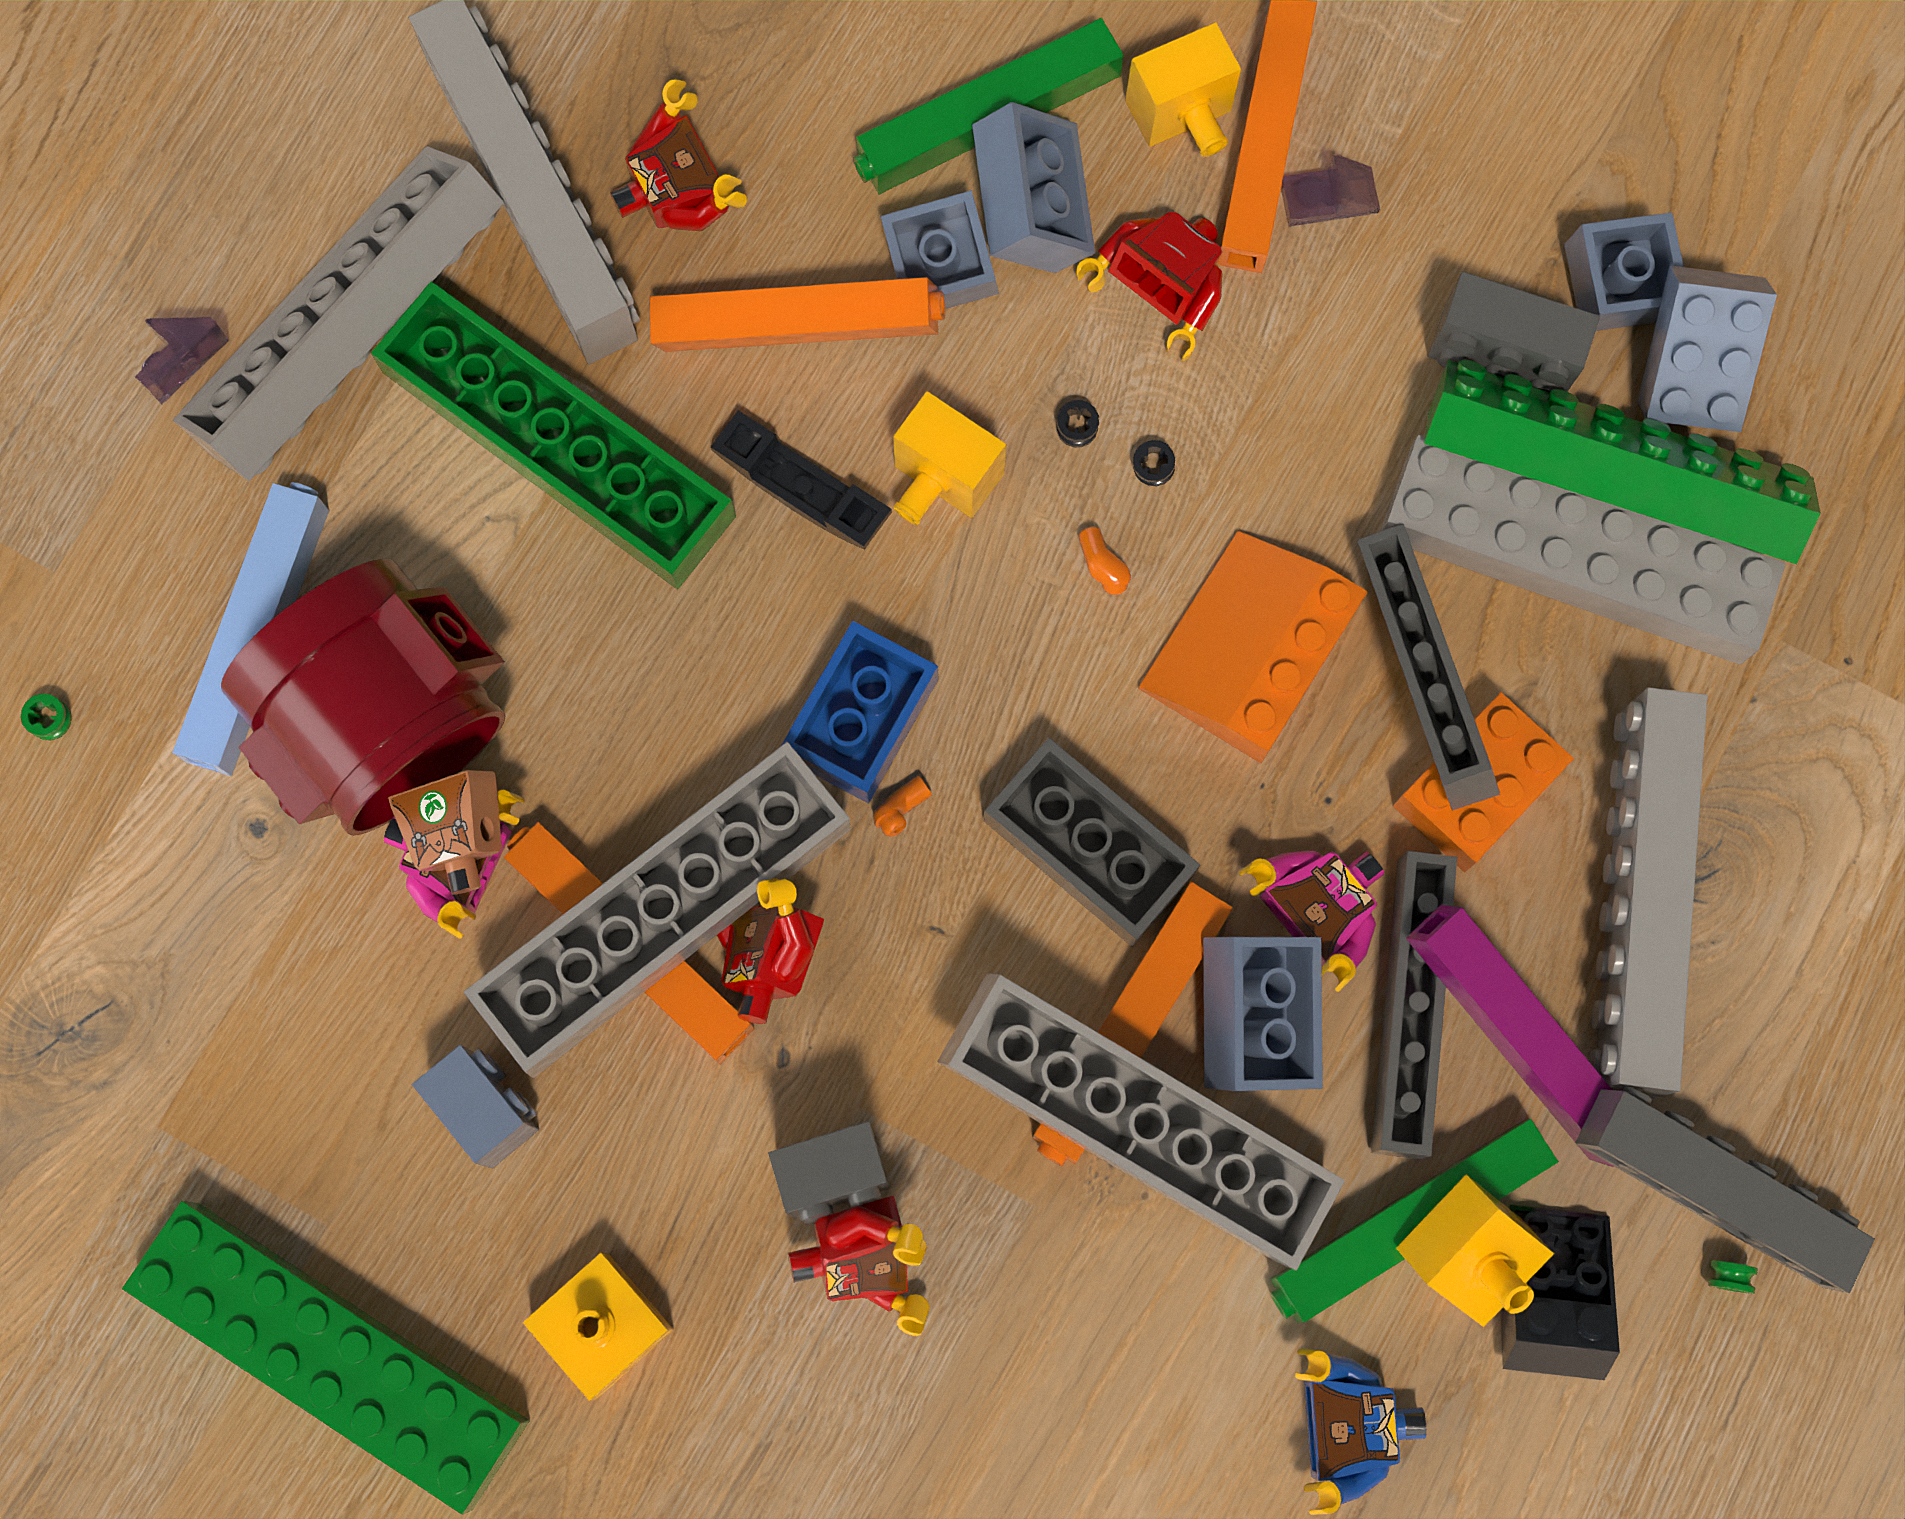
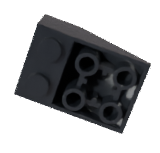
[1501,1205,1620,1380]

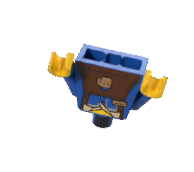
[1295,1348,1427,1515]

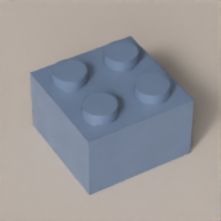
[880,190,999,309]
[1564,213,1684,331]
[411,1045,539,1169]

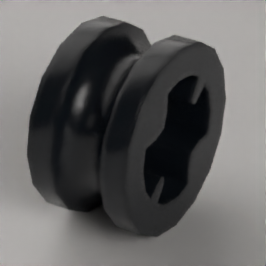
[1056,400,1099,448]
[1133,440,1175,487]

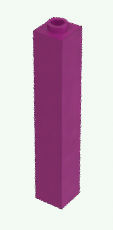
[1406,905,1614,1167]

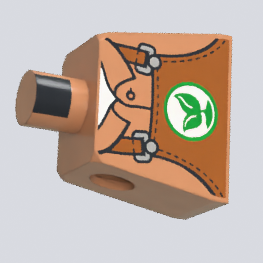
[388,770,502,894]

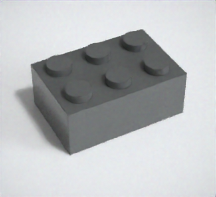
[1428,271,1600,392]
[768,1121,890,1224]

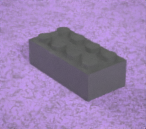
[984,738,1200,947]

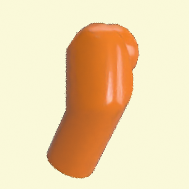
[1079,527,1131,595]
[873,775,932,837]

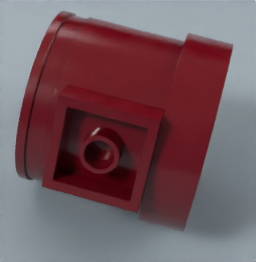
[221,559,506,836]

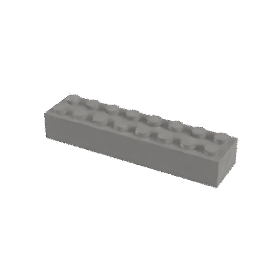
[408,0,640,365]
[173,146,505,481]
[1380,435,1786,665]
[1589,687,1707,1099]
[464,742,851,1079]
[937,973,1345,1271]

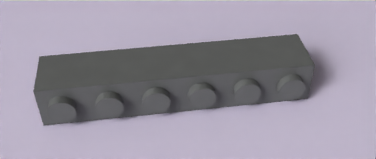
[1357,524,1500,811]
[1371,851,1457,1159]
[1575,1086,1875,1293]

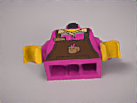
[384,790,525,939]
[1239,850,1384,992]

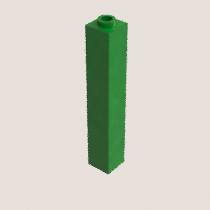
[853,18,1124,195]
[1270,1119,1559,1323]

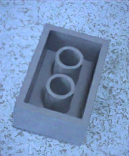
[972,102,1095,273]
[1637,266,1777,432]
[1203,937,1323,1091]

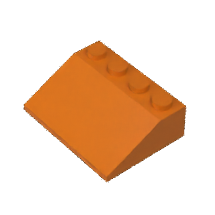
[1138,531,1368,764]

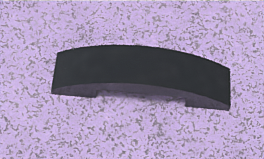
[710,410,892,550]

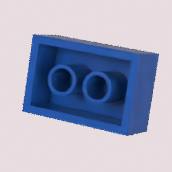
[781,620,939,804]

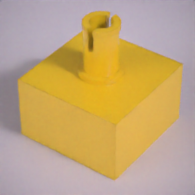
[1125,22,1241,157]
[893,391,1007,525]
[1396,1174,1554,1327]
[522,1252,674,1401]

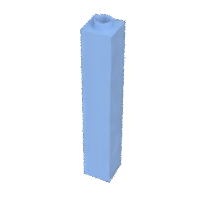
[172,482,329,776]

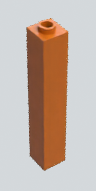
[1217,0,1317,274]
[650,277,945,352]
[503,822,754,1065]
[1033,882,1233,1167]

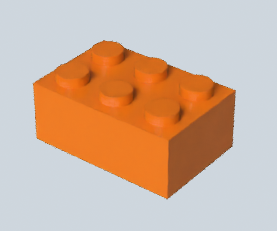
[1393,692,1575,873]

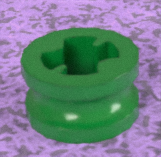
[20,693,72,741]
[1708,1260,1758,1294]

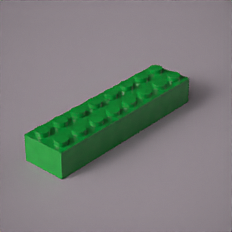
[371,281,736,590]
[1424,360,1821,565]
[122,1201,530,1515]

